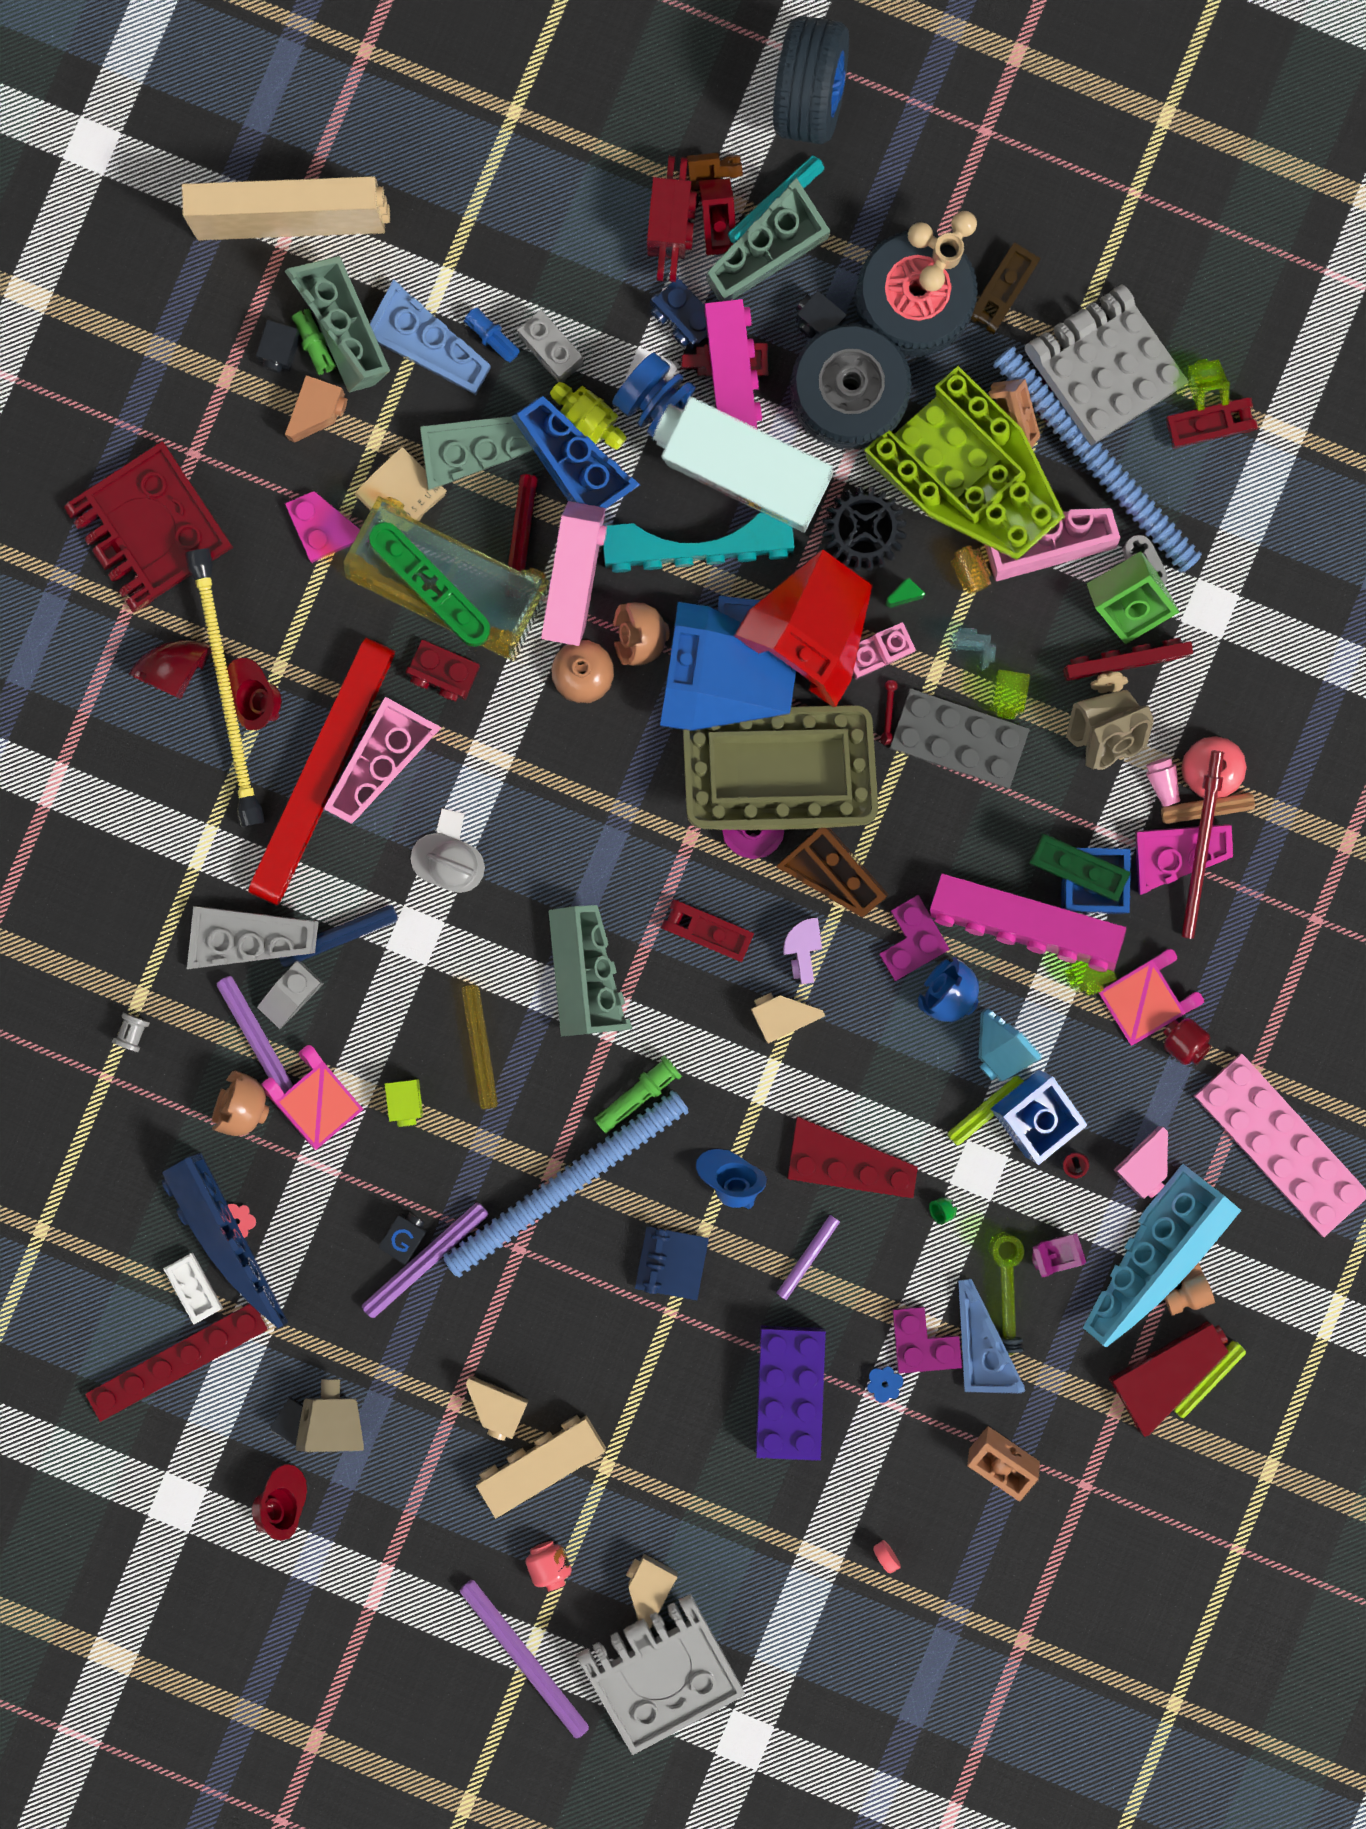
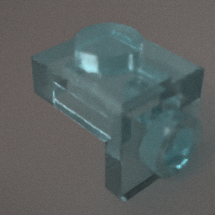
[949,628,996,670]

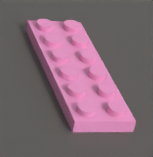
[1194,1054,1366,1237]

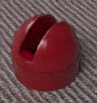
[1063,1152,1090,1179]

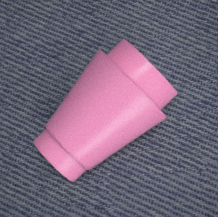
[1146,758,1180,806]

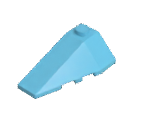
[978,1008,1042,1081]

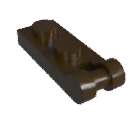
[970,242,1041,335]

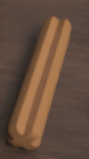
[1161,793,1255,824]

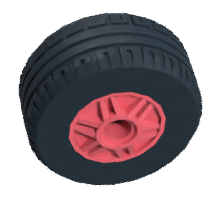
[855,231,977,357]

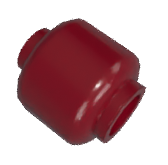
[1163,1018,1212,1065]

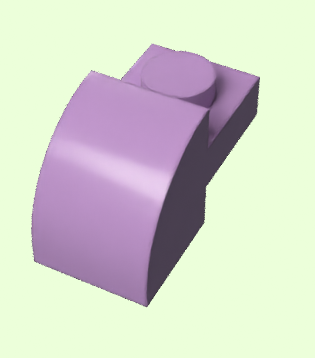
[783,918,822,985]

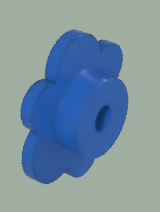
[867,1366,904,1403]

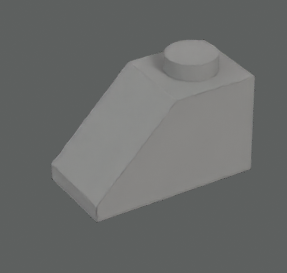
[257,961,324,1029]

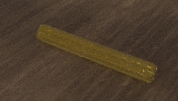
[462,985,498,1110]

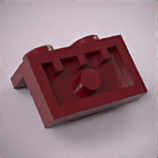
[406,640,480,702]

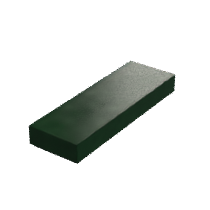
[1029,834,1131,902]

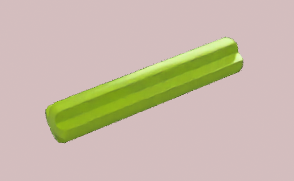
[947,1075,1024,1145]
[1173,1341,1246,1418]

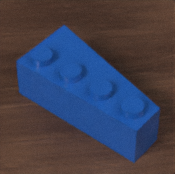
[511,396,640,508]

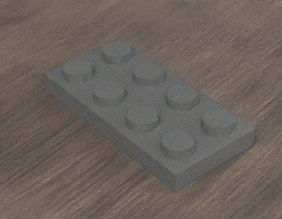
[890,688,1030,790]

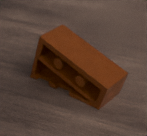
[776,828,889,918]

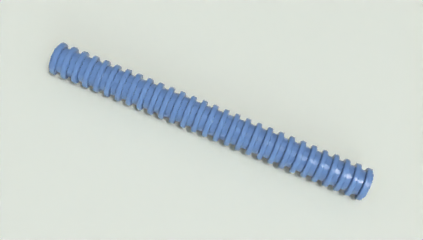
[993,346,1202,573]
[443,1090,689,1278]

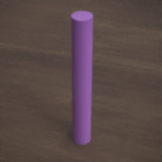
[776,1215,840,1300]

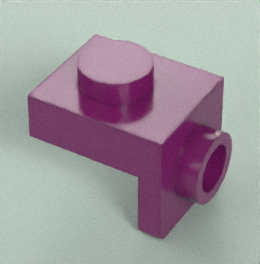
[1032,1233,1086,1277]

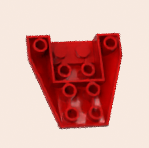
[734,549,872,707]

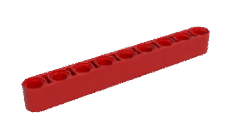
[248,638,395,905]

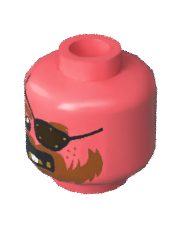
[525,1541,572,1592]

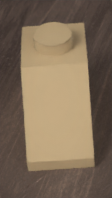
[751,993,825,1044]
[466,1375,528,1441]
[626,1554,677,1628]

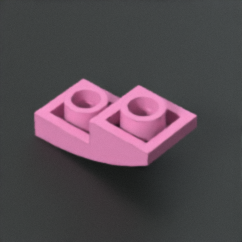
[853,622,916,679]

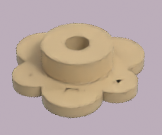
[1091,671,1128,693]

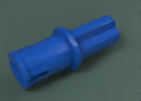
[464,307,520,362]

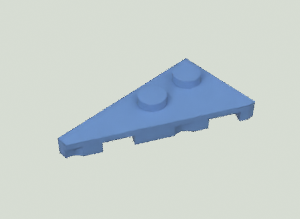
[958,1279,1025,1393]

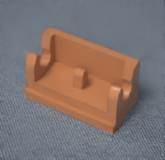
[989,379,1040,448]

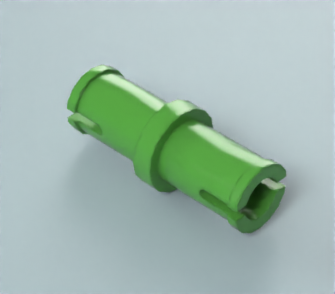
[292,309,336,375]

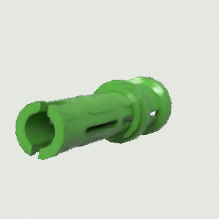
[594,1055,682,1134]

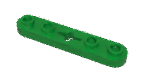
[369,522,490,647]

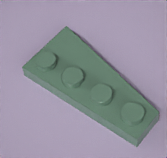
[420,416,534,491]

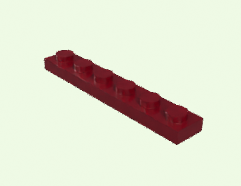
[85,1304,270,1422]

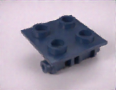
[635,1226,709,1300]

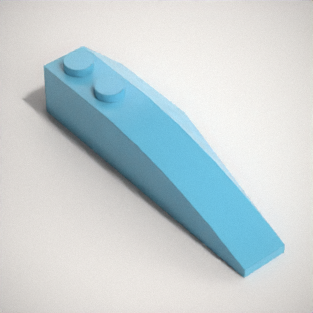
[1083,1164,1241,1347]

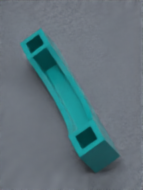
[603,513,794,573]

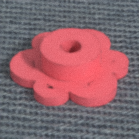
[228,1204,256,1238]

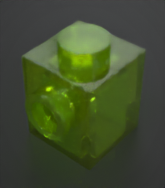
[1064,960,1117,996]

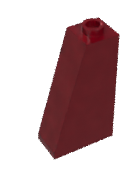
[1109,1322,1228,1437]

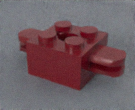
[647,156,697,282]

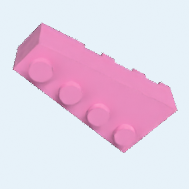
[984,508,1120,582]
[324,697,441,824]

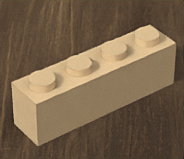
[476,1415,606,1519]

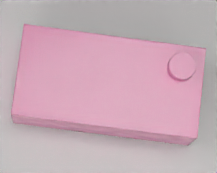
[541,501,607,646]

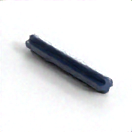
[279,905,398,967]

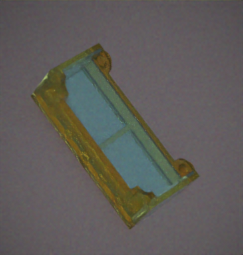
[343,496,550,662]

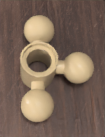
[908,211,977,292]

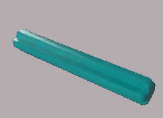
[728,156,824,244]

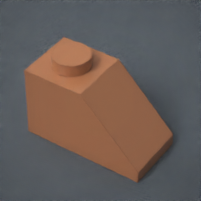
[285,375,347,443]

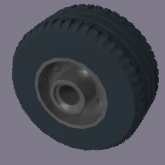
[790,323,911,450]

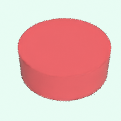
[873,1540,901,1573]

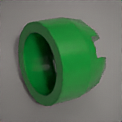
[929,1197,957,1225]

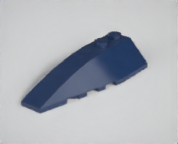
[162,1153,288,1328]

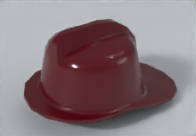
[226,658,282,731]
[251,1464,307,1541]

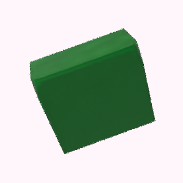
[885,578,925,608]

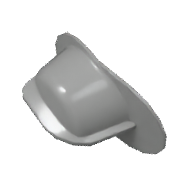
[410,833,485,893]

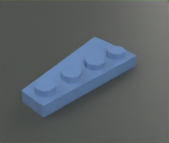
[370,279,491,395]

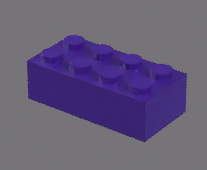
[756,1326,826,1461]

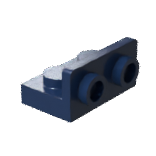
[650,278,708,351]

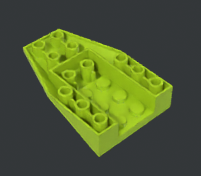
[864,366,1065,560]

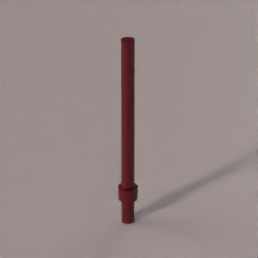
[1181,750,1224,938]

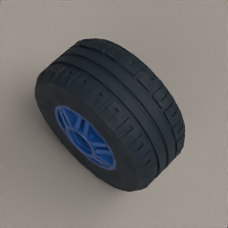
[773,15,849,144]

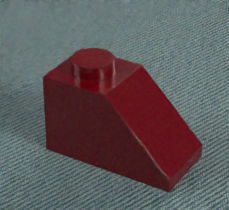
[699,178,736,256]

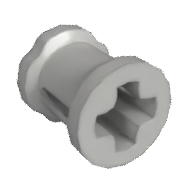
[112,1013,150,1052]

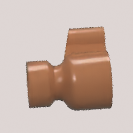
[1164,1263,1215,1315]

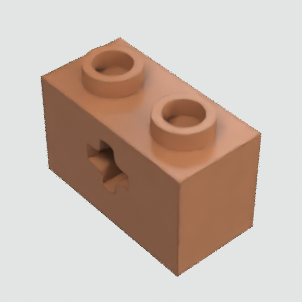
[968,1426,1040,1502]

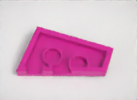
[1135,824,1233,895]

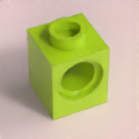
[385,1079,423,1127]

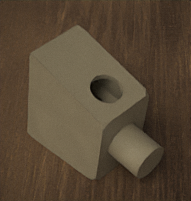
[296,1379,364,1452]

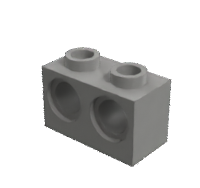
[517,309,584,383]

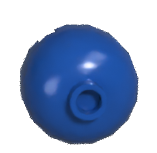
[918,957,979,1022]

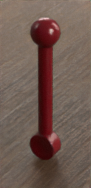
[881,679,897,745]

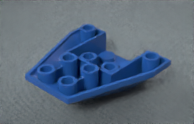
[660,602,796,731]

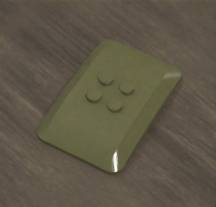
[683,706,878,830]

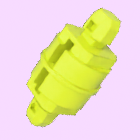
[550,382,627,450]

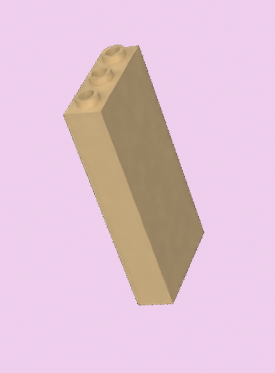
[182,177,390,240]

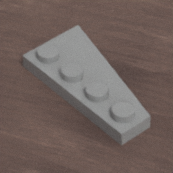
[187,906,318,969]

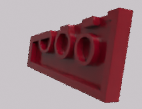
[787,1116,918,1198]

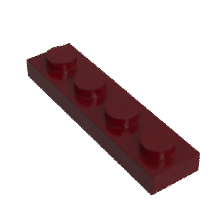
[1063,638,1194,681]

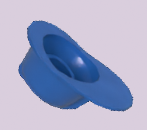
[696,1149,767,1209]

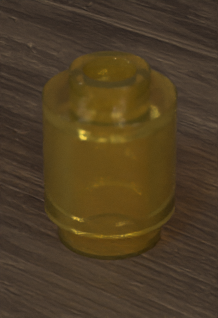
[951,545,992,595]

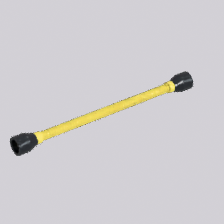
[185,548,265,827]

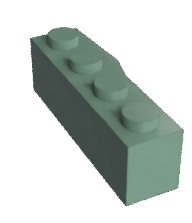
[706,178,831,302]
[285,256,390,393]
[549,905,632,1036]

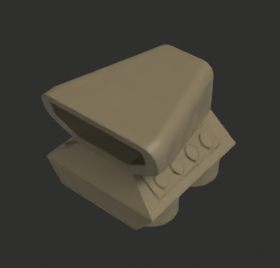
[1067,690,1154,770]

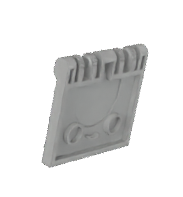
[1025,285,1189,446]
[576,1594,745,1755]

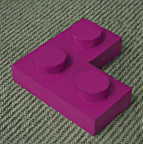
[879,895,950,981]
[892,1306,962,1374]

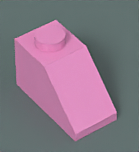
[1114,1126,1168,1199]

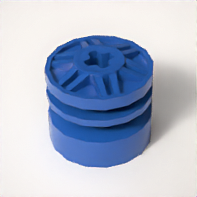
[612,352,695,438]

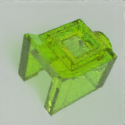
[1188,359,1230,411]

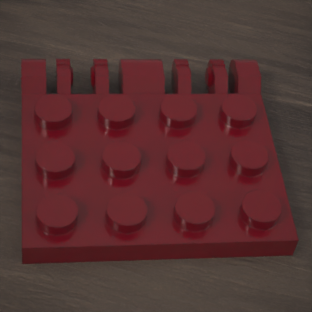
[64,441,233,613]

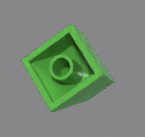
[1087,551,1179,644]

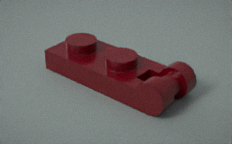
[1166,398,1259,449]
[661,899,754,963]

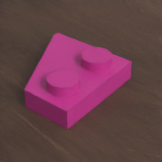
[285,491,367,563]

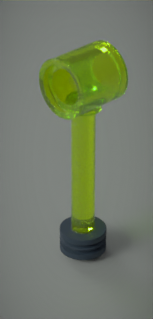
[989,1232,1024,1355]

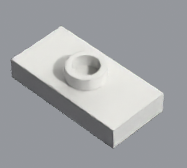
[163,1253,223,1325]

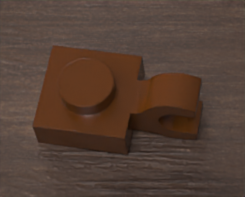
[687,152,743,190]

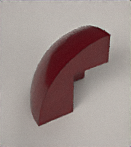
[128,640,212,700]

